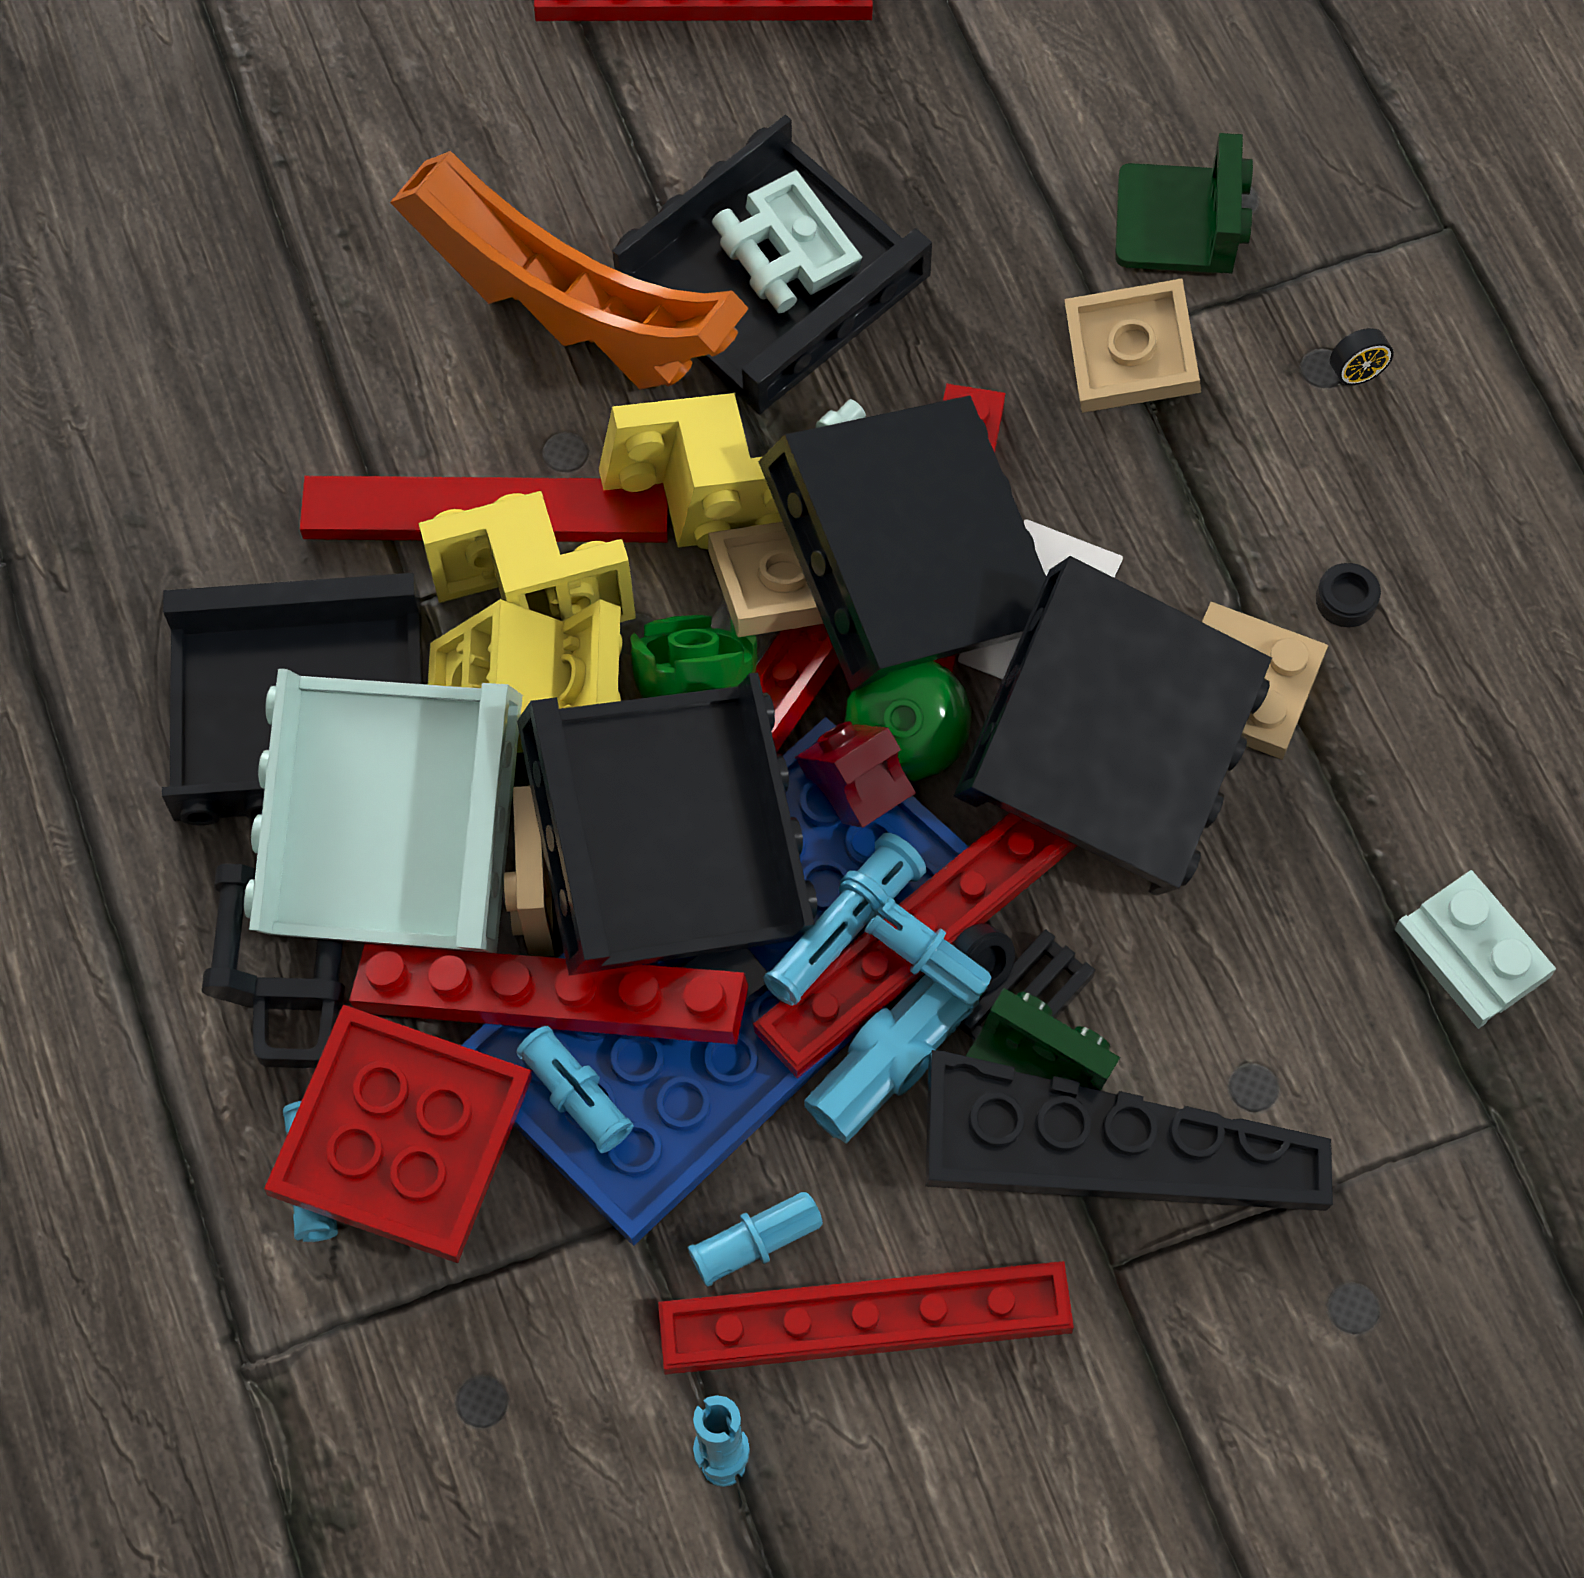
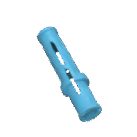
[693,1395,750,1487]

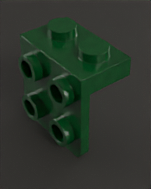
[1115,133,1253,274]
[966,988,1121,1091]

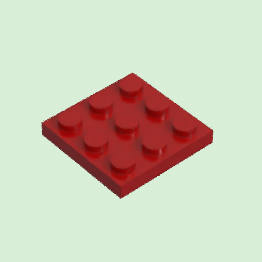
[264,1004,532,1263]

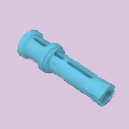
[763,833,926,1006]

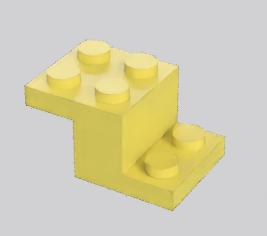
[599,393,782,549]
[419,491,636,622]
[428,599,623,753]

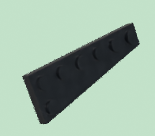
[925,1050,1333,1211]

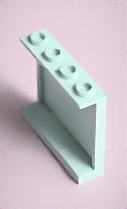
[244,669,523,953]

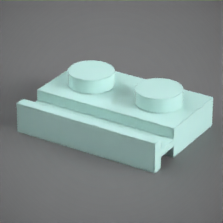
[1395,870,1556,1029]

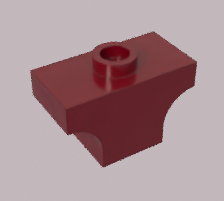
[795,721,916,828]

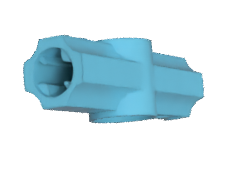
[804,974,980,1144]

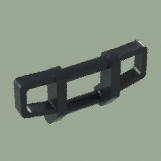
[202,864,345,1069]

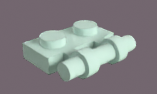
[712,170,862,313]

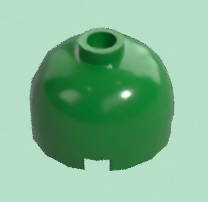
[630,615,757,698]
[845,661,972,782]

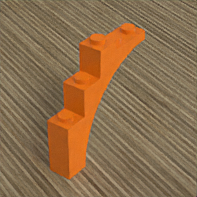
[390,151,749,390]

